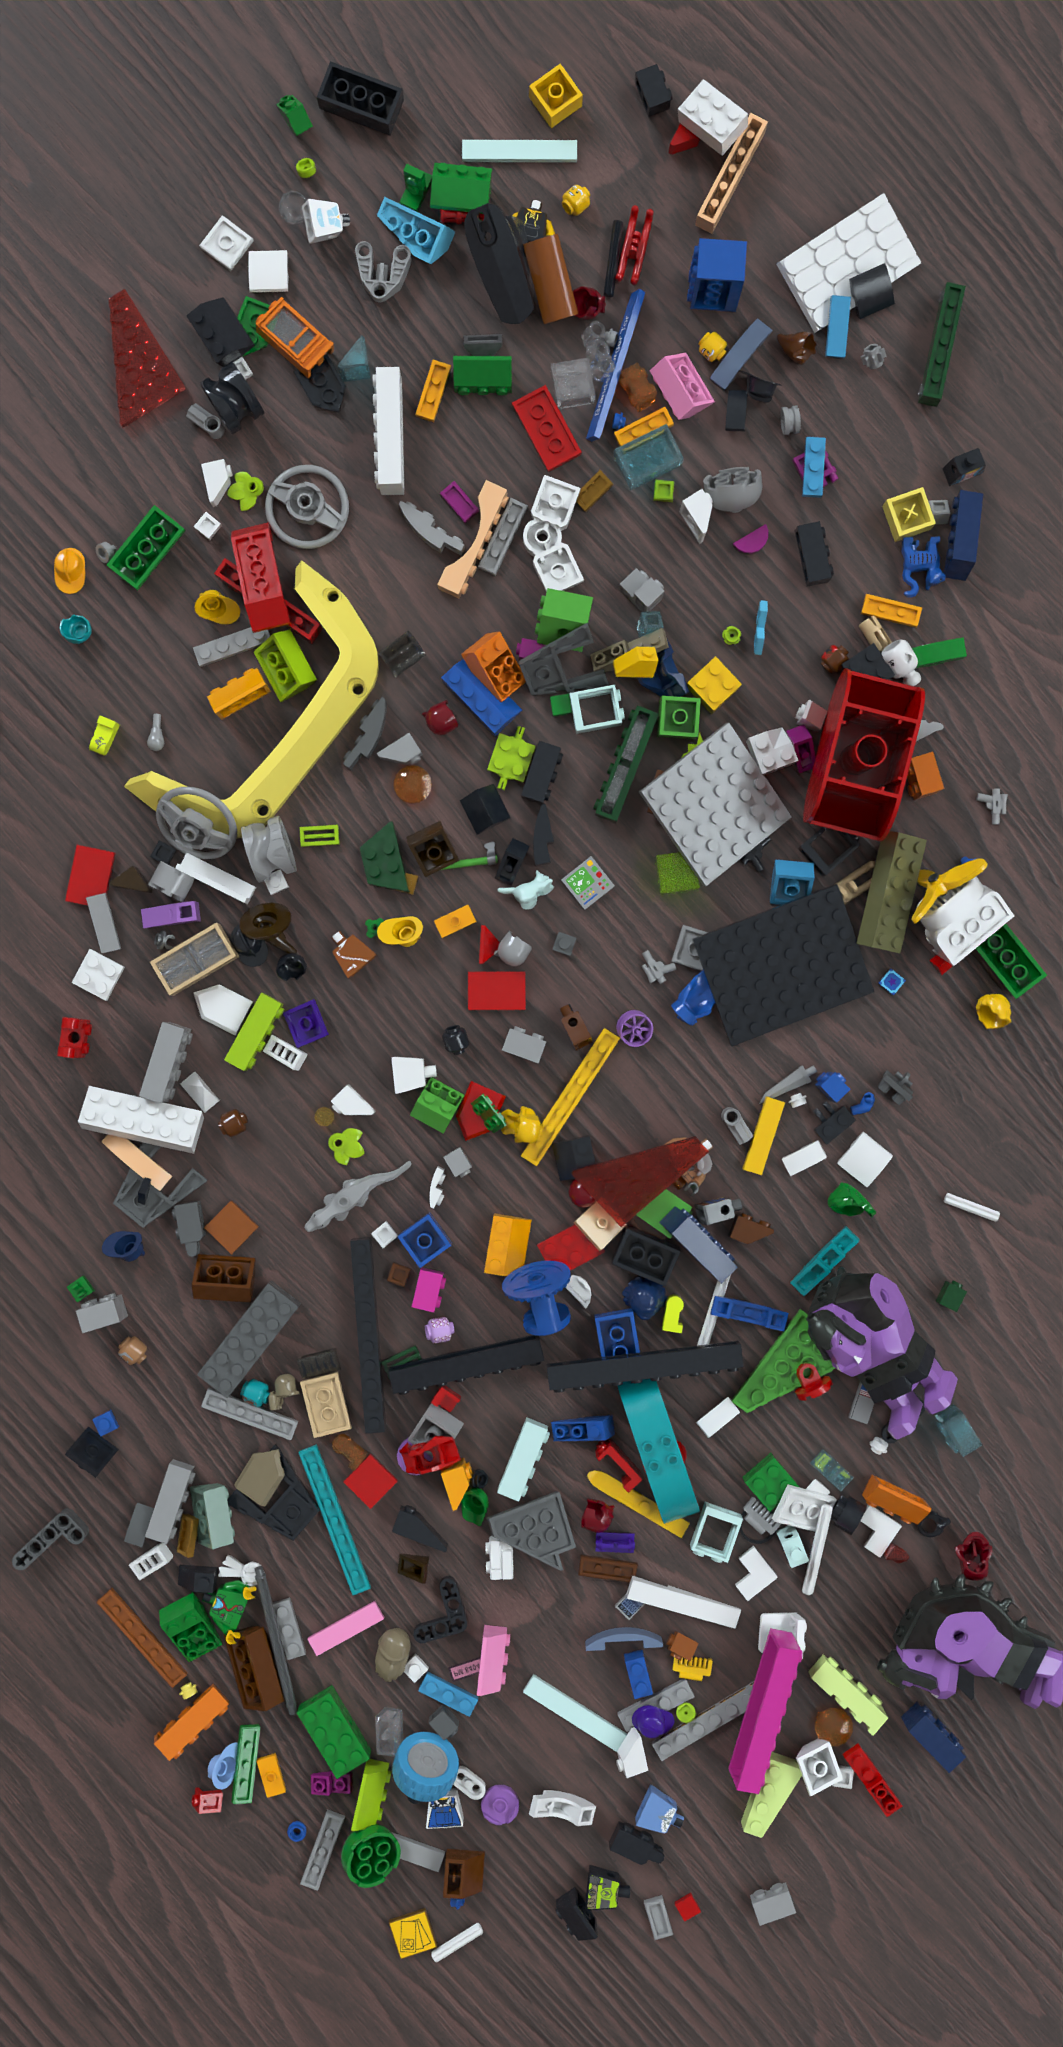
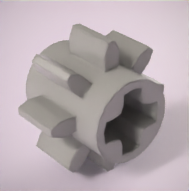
[861,344,887,369]

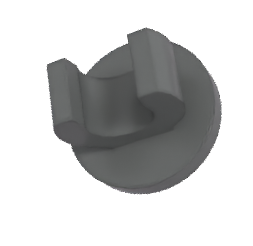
[154,931,175,950]

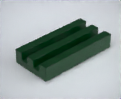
[381,1345,422,1379]

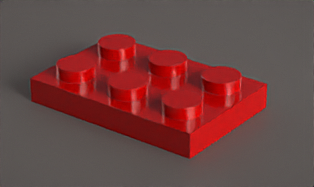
[537,1224,605,1271]

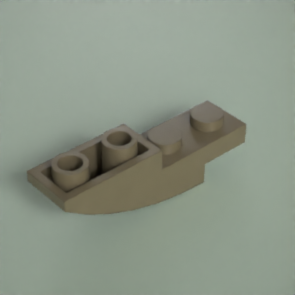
[590,628,669,672]

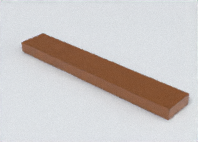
[97,1588,188,1688]

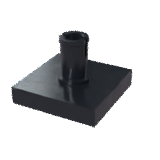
[65,1426,119,1478]

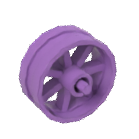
[616,1010,653,1047]

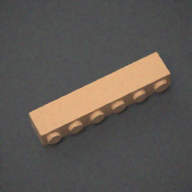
[695,113,768,234]

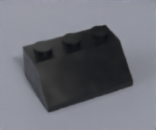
[186,297,255,367]

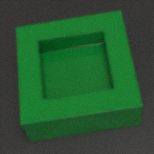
[550,694,572,717]

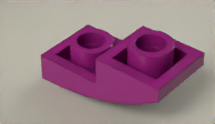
[311,1771,353,1796]

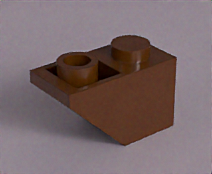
[728,1213,774,1244]

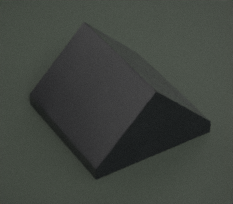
[460,784,511,835]

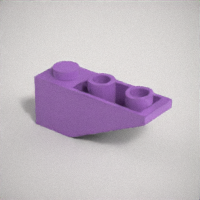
[141,901,201,928]

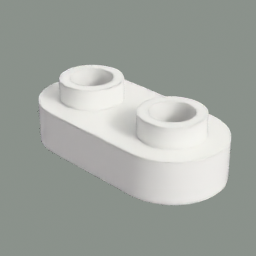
[453,1766,486,1800]

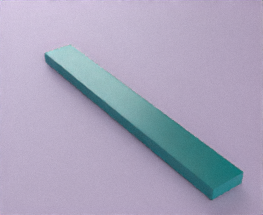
[298,1444,371,1595]

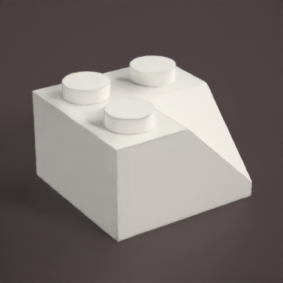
[746,728,798,775]

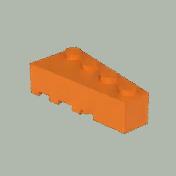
[154,1684,229,1761]

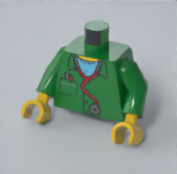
[202,1580,256,1644]

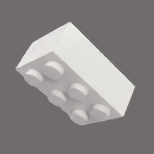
[678,79,748,156]

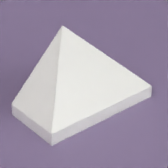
[180,1072,220,1113]

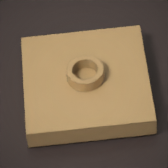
[573,1196,627,1251]

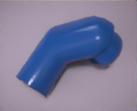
[850,1092,875,1116]

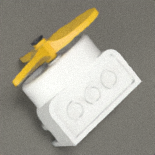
[911,859,1014,966]

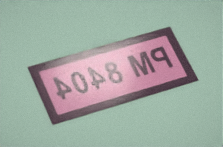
[448,1657,481,1682]

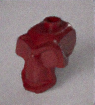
[954,1532,993,1581]

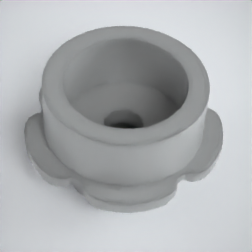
[603,328,618,348]

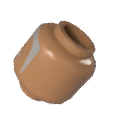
[118,1336,147,1365]

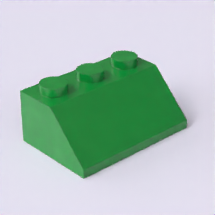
[430,163,492,214]
[453,356,512,395]

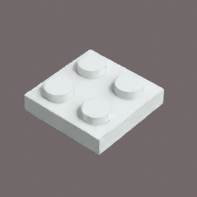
[72,949,125,1001]

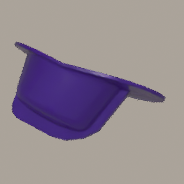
[632,1705,674,1738]

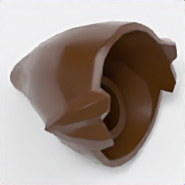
[777,332,817,365]

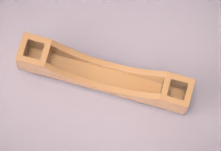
[437,480,509,599]

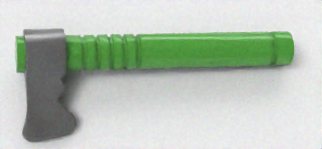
[441,842,498,870]

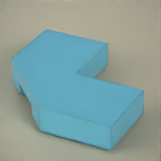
[754,600,768,655]

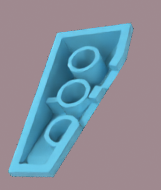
[377,197,455,264]

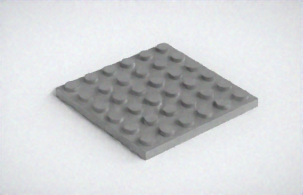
[639,723,792,886]

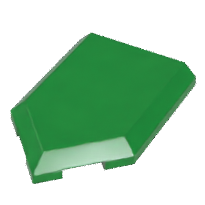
[237,296,281,357]

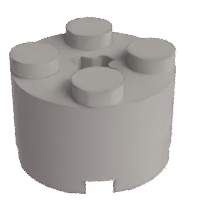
[148,861,195,902]

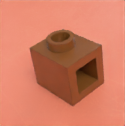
[667,1631,699,1661]

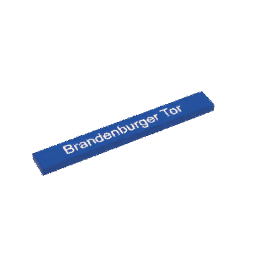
[586,289,645,442]

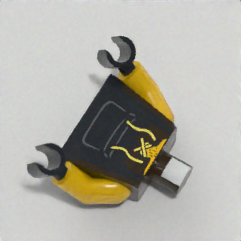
[512,200,555,242]

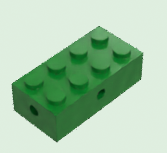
[297,1685,372,1779]

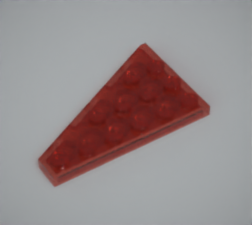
[109,289,186,428]
[572,1136,709,1227]

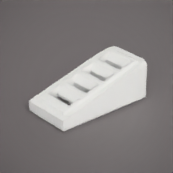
[263,1035,307,1071]
[129,1542,173,1580]

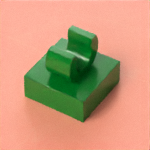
[67,1275,95,1303]

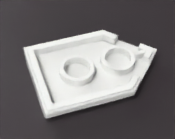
[194,984,253,1036]

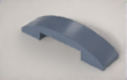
[710,318,773,391]
[585,1627,663,1651]

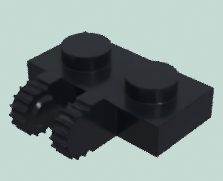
[813,1101,856,1145]

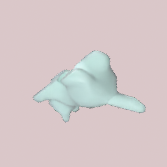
[498,870,554,909]

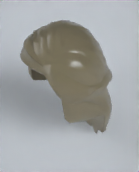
[375,1628,411,1682]

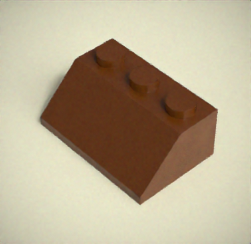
[192,1254,256,1303]

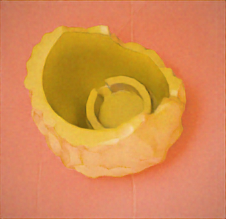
[976,994,1011,1029]

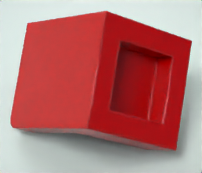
[431,1385,461,1412]

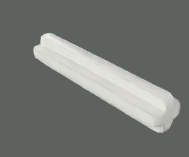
[944,1193,1000,1222]
[431,1923,483,1962]

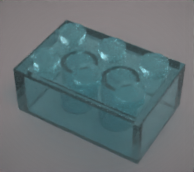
[614,424,684,491]

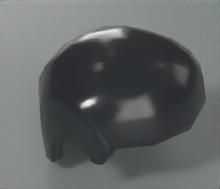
[276,953,307,981]

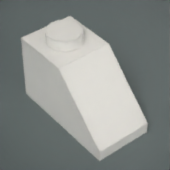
[201,459,233,507]
[331,1084,376,1115]
[616,1727,648,1778]

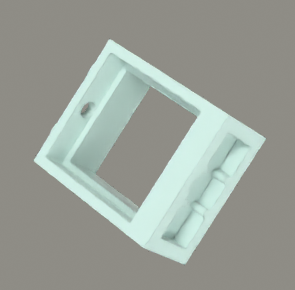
[569,685,625,734]
[690,1502,743,1563]

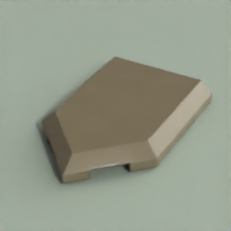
[234,1449,285,1507]

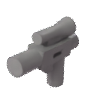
[976,789,1008,825]
[642,950,676,984]

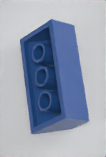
[441,659,522,737]

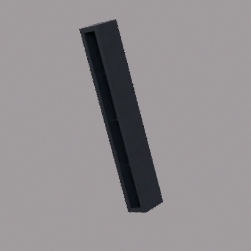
[389,1335,544,1395]

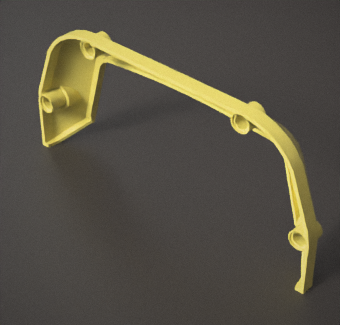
[124,561,379,839]

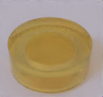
[315,1107,335,1126]

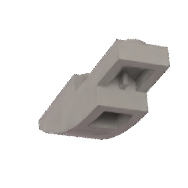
[399,501,465,556]

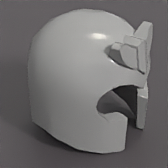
[494,930,532,966]

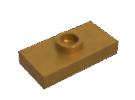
[576,470,614,512]
[177,1514,199,1558]

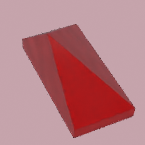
[479,925,500,964]

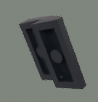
[849,263,895,319]

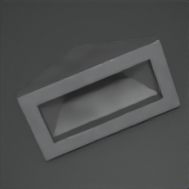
[464,334,502,356]

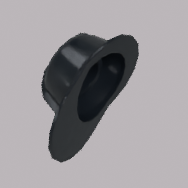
[738,370,782,403]
[231,924,268,967]

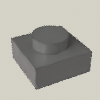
[552,932,576,956]

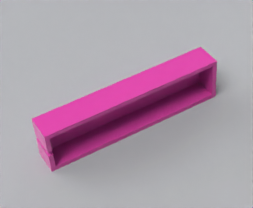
[728,1628,803,1794]

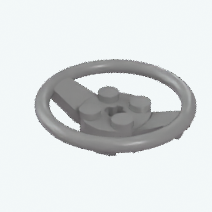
[265,465,349,549]
[156,787,237,859]

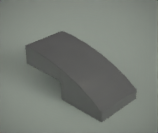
[124,1503,154,1548]

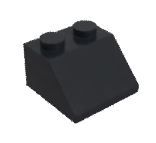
[552,1135,598,1181]
[555,1887,598,1941]

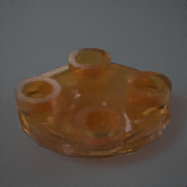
[394,765,432,804]
[815,1708,853,1746]

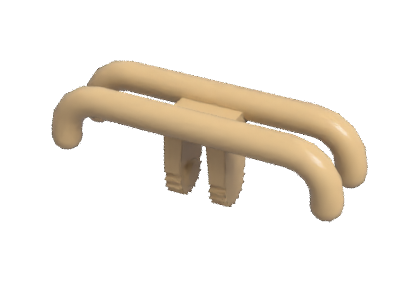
[834,861,875,904]

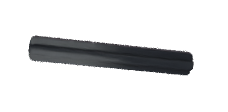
[603,220,623,298]

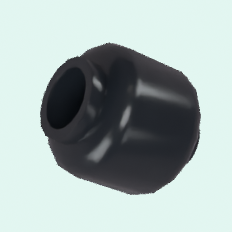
[442,1025,469,1055]

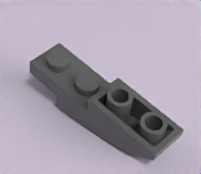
[343,697,387,770]

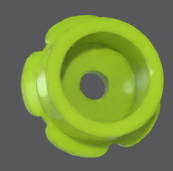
[722,626,741,645]

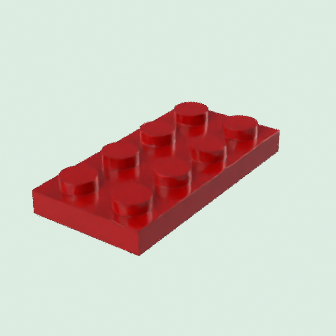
[512,385,582,472]

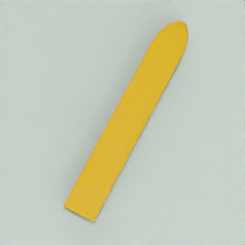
[587,1470,690,1538]

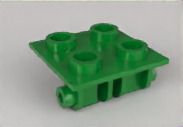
[471,1094,506,1133]

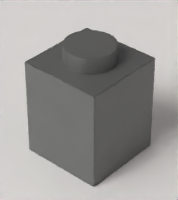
[429,1704,459,1740]

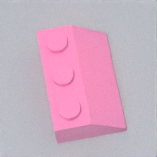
[650,353,715,420]
[477,1625,510,1696]

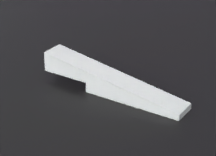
[626,1576,741,1628]

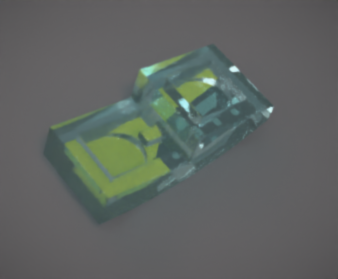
[811,1449,854,1491]

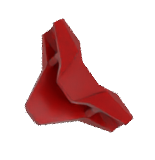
[399,1436,461,1475]

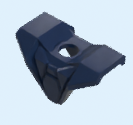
[637,639,689,697]

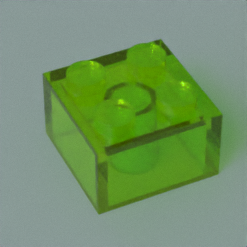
[655,852,700,895]

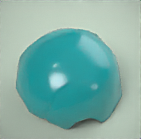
[59,615,92,644]

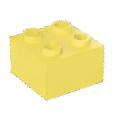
[882,487,936,542]

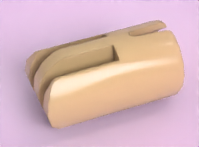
[859,615,892,652]

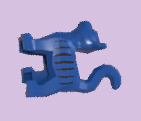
[901,536,946,598]

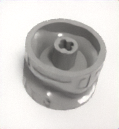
[241,816,297,883]

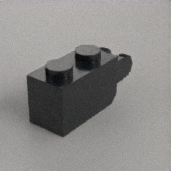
[609,1821,664,1865]

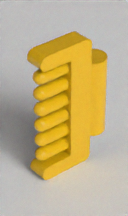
[672,1657,713,1681]

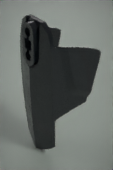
[465,203,534,324]

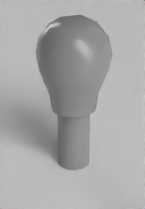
[147,714,165,751]

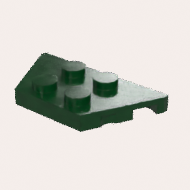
[360,821,410,893]

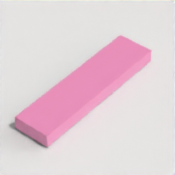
[308,1601,384,1656]

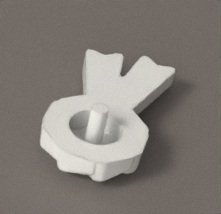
[218,1555,261,1587]

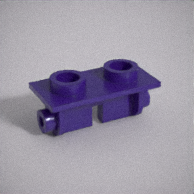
[595,1532,635,1553]

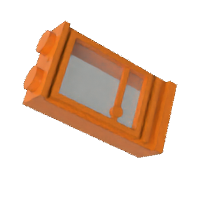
[256,297,334,379]

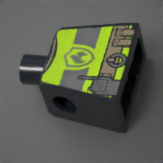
[585,1865,630,1910]

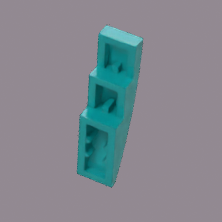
[790,1226,860,1296]

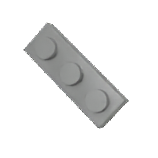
[272,1597,306,1660]

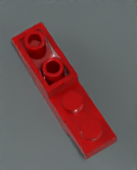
[843,1743,903,1817]

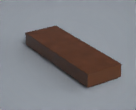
[578,1555,638,1583]

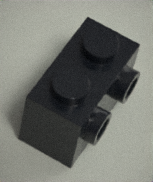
[635,64,673,117]

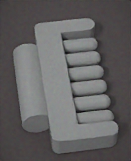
[743,1497,782,1535]

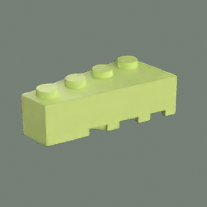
[808,1654,888,1735]
[741,1752,802,1838]

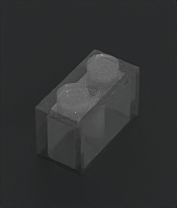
[375,1707,404,1757]

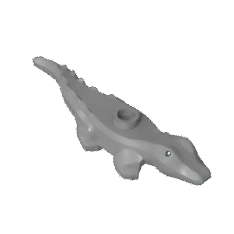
[305,1161,411,1232]

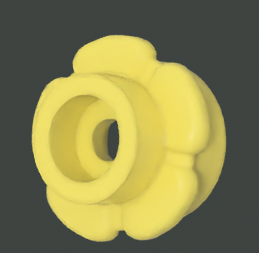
[179,1682,198,1700]

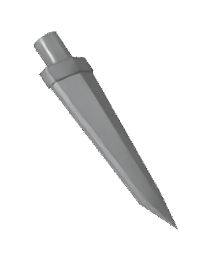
[759,1065,817,1104]

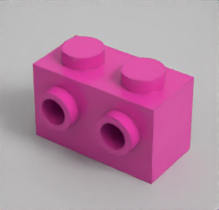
[412,1267,446,1312]

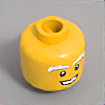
[561,185,590,216]
[698,332,727,362]

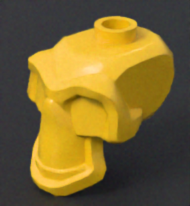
[501,1106,543,1143]

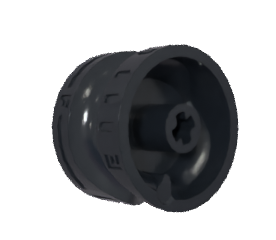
[200,362,265,435]

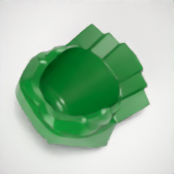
[827,1182,876,1218]

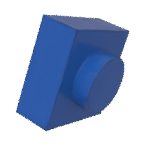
[92,1410,119,1437]

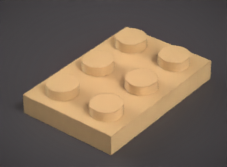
[300,1372,352,1438]

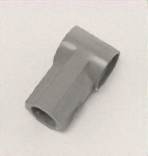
[186,403,225,439]
[721,1107,753,1145]

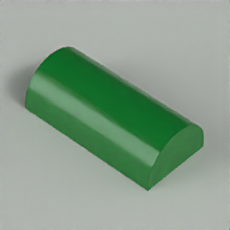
[107,505,186,591]
[975,924,1047,999]

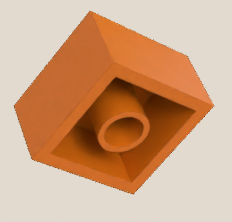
[907,752,944,800]

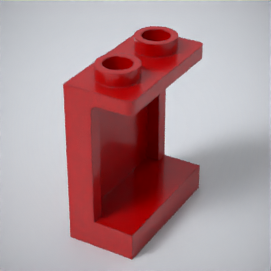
[595,1438,643,1493]

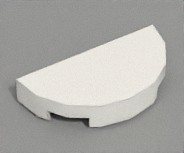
[565,1275,591,1309]

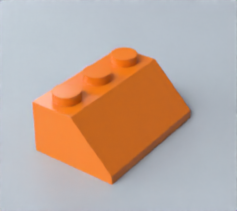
[862,1475,932,1525]

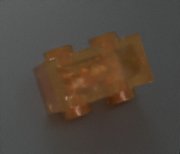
[619,362,657,413]

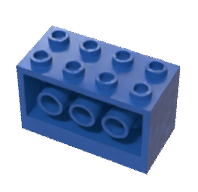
[687,238,747,312]

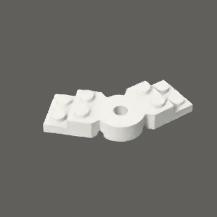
[523,475,584,592]

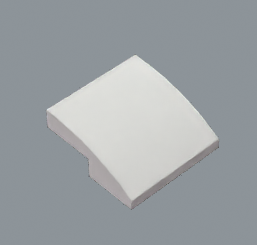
[249,250,289,292]
[837,1132,893,1187]

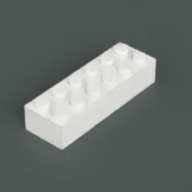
[373,367,404,495]
[78,1086,204,1154]

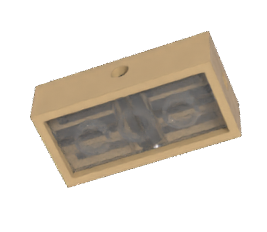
[150,923,239,996]

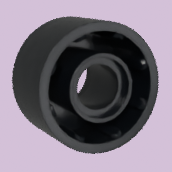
[831,1496,867,1535]

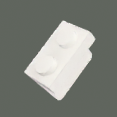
[758,1613,807,1659]

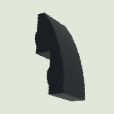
[725,390,748,432]

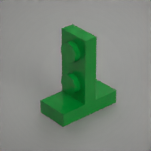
[399,164,432,212]

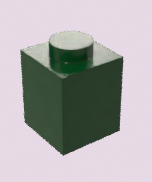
[936,1280,967,1312]

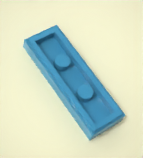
[825,295,851,358]

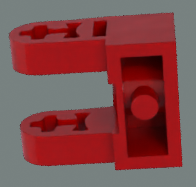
[57,1017,92,1058]

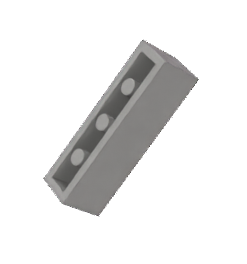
[145,1459,196,1544]

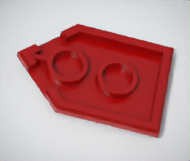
[456,1081,506,1141]

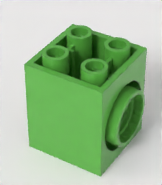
[535,588,593,652]

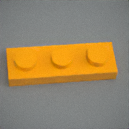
[415,360,451,422]
[614,407,674,452]
[861,594,922,628]

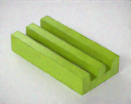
[300,825,340,847]

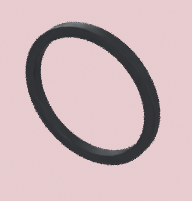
[739,1505,776,1544]

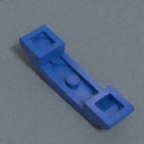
[710,1296,789,1332]

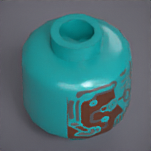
[240,1379,270,1407]

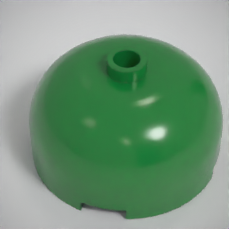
[341,1824,401,1888]

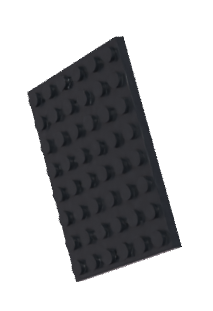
[692,884,874,1047]

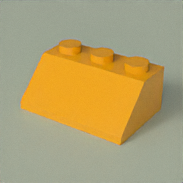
[207,668,271,720]
[484,1213,532,1276]

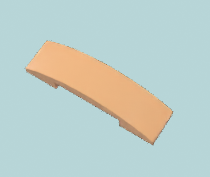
[102,1135,173,1191]

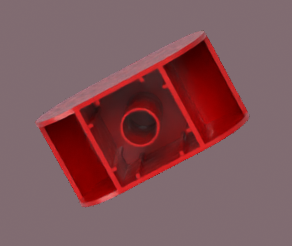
[803,668,925,842]

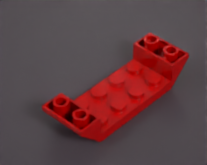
[231,522,291,633]

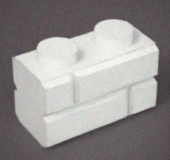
[486,1536,513,1580]

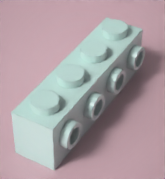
[497,1417,550,1501]

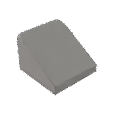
[928,500,950,524]

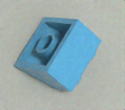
[770,860,815,905]

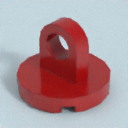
[795,1363,833,1401]

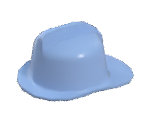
[208,1742,238,1790]

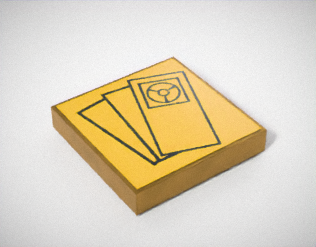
[389,1908,437,1959]

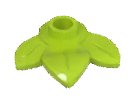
[227,472,264,511]
[328,1128,364,1165]

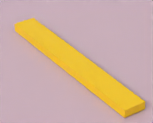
[521,1028,620,1166]

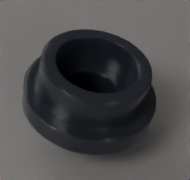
[470,1469,488,1488]

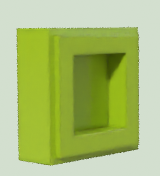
[653,480,674,502]

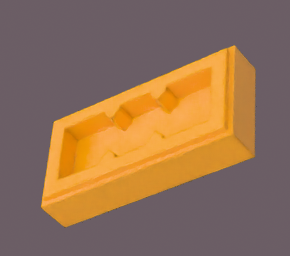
[434,905,476,938]
[257,1753,286,1798]

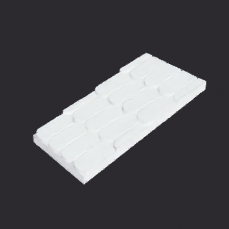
[776,193,921,333]

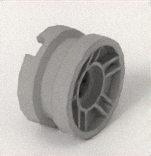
[780,405,801,435]

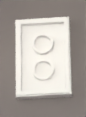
[772,1485,837,1532]

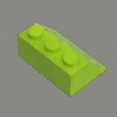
[254,629,317,702]
[351,1759,392,1831]

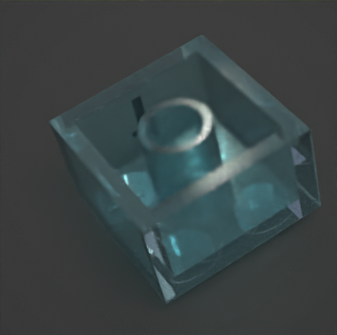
[934,1404,983,1457]

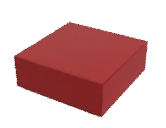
[675,1893,701,1922]

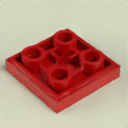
[343,1453,398,1509]

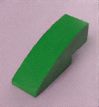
[912,637,967,668]

